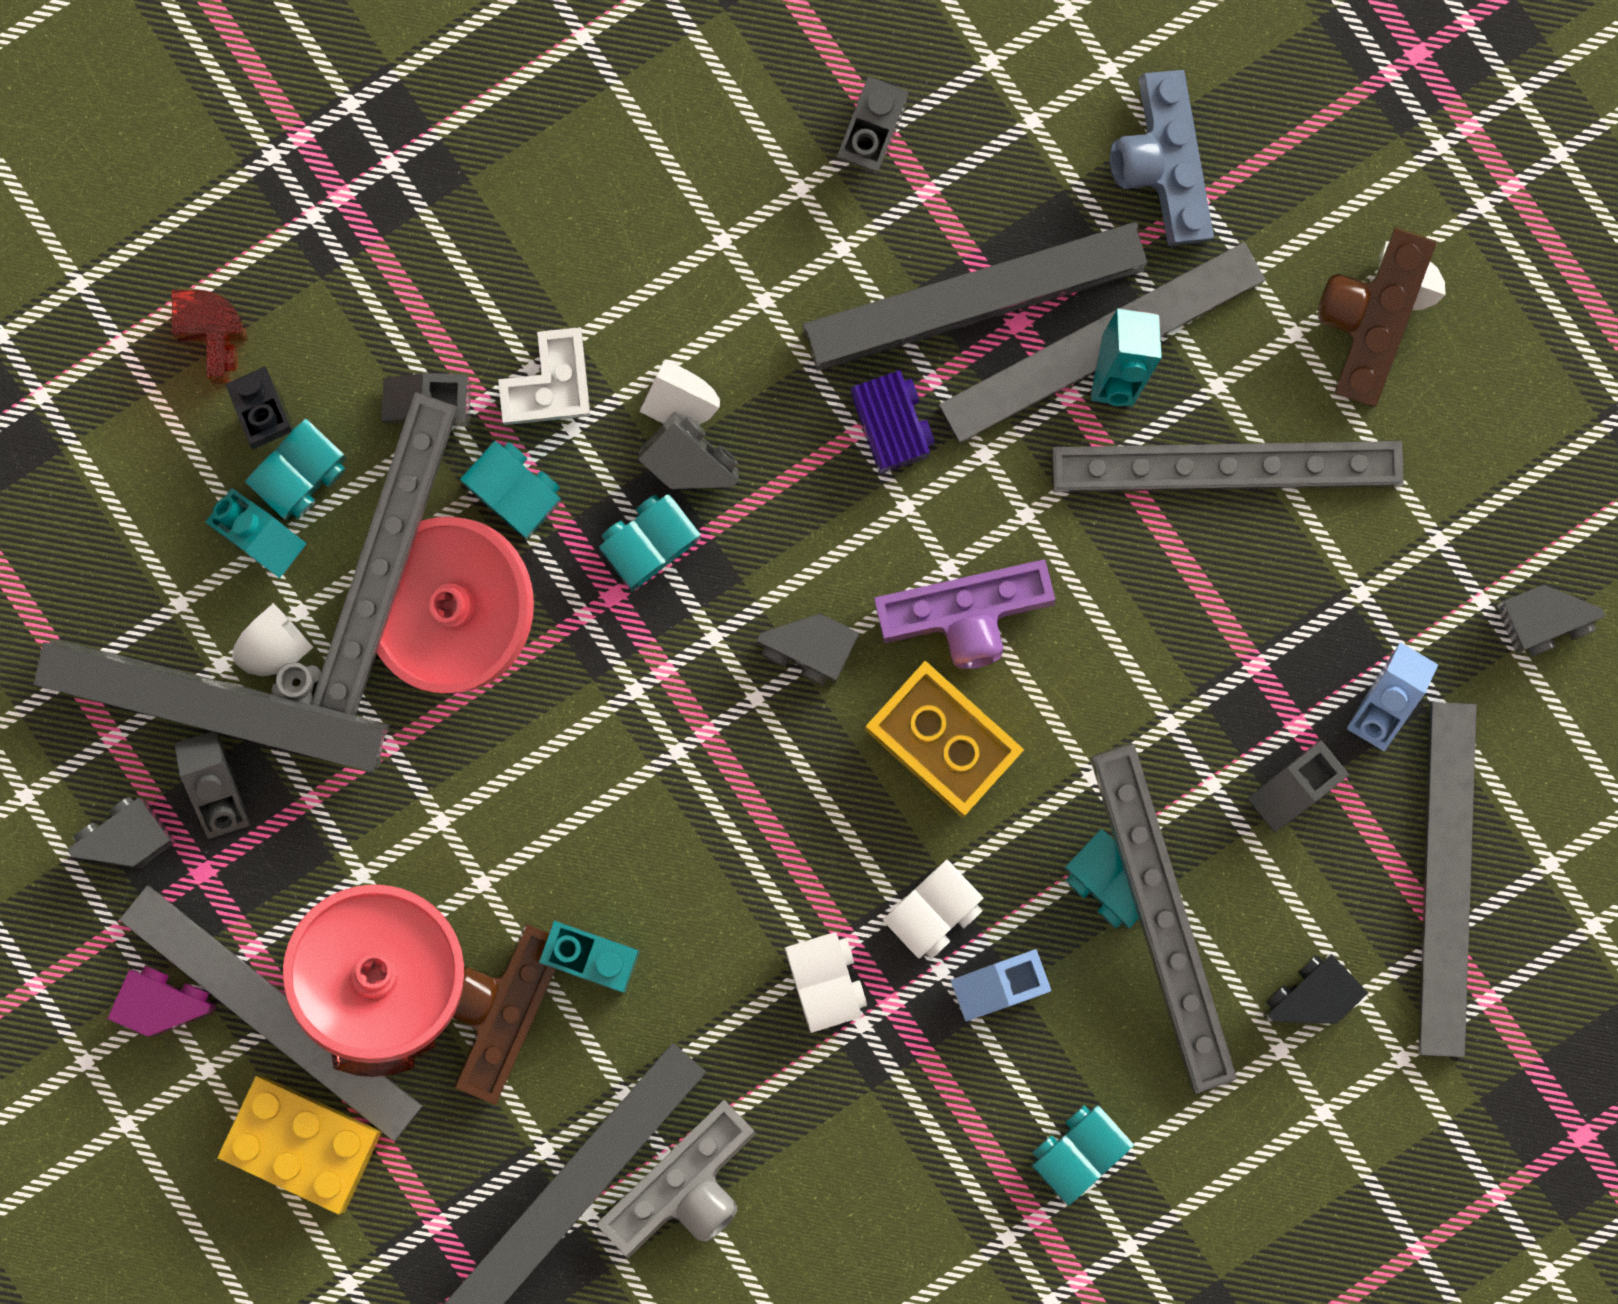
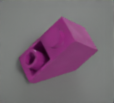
[107,965,217,1037]

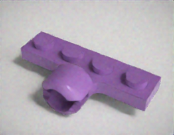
[874,559,1056,669]

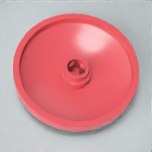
[377,517,534,693]
[283,885,464,1063]

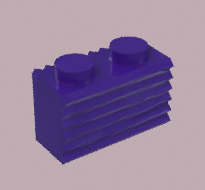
[850,371,935,475]

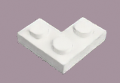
[498,327,591,425]

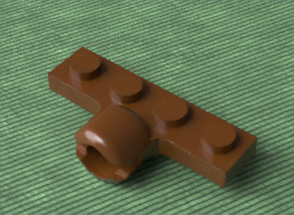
[1318,226,1437,407]
[452,923,556,1105]

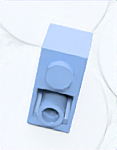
[1347,642,1438,751]
[950,949,1051,1022]

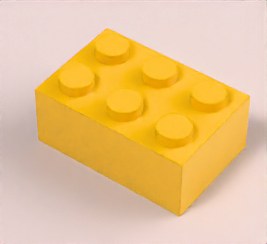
[865,661,1024,818]
[217,1076,382,1215]

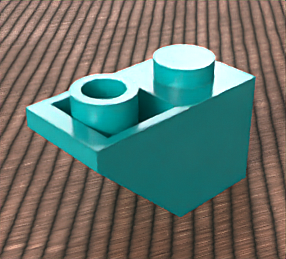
[1091,309,1162,407]
[205,488,307,578]
[539,921,640,993]

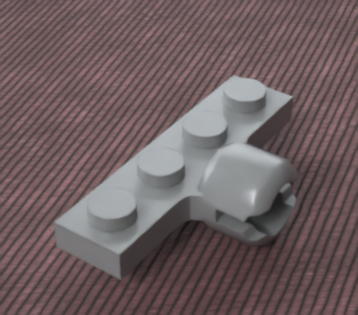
[596,1100,757,1258]

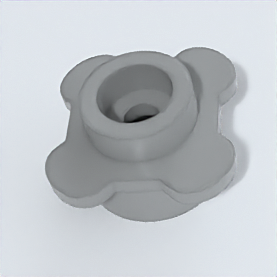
[272,662,321,704]

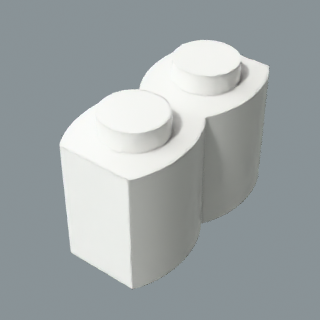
[882,859,983,959]
[784,932,867,1033]

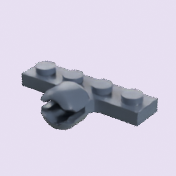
[1109,70,1214,246]

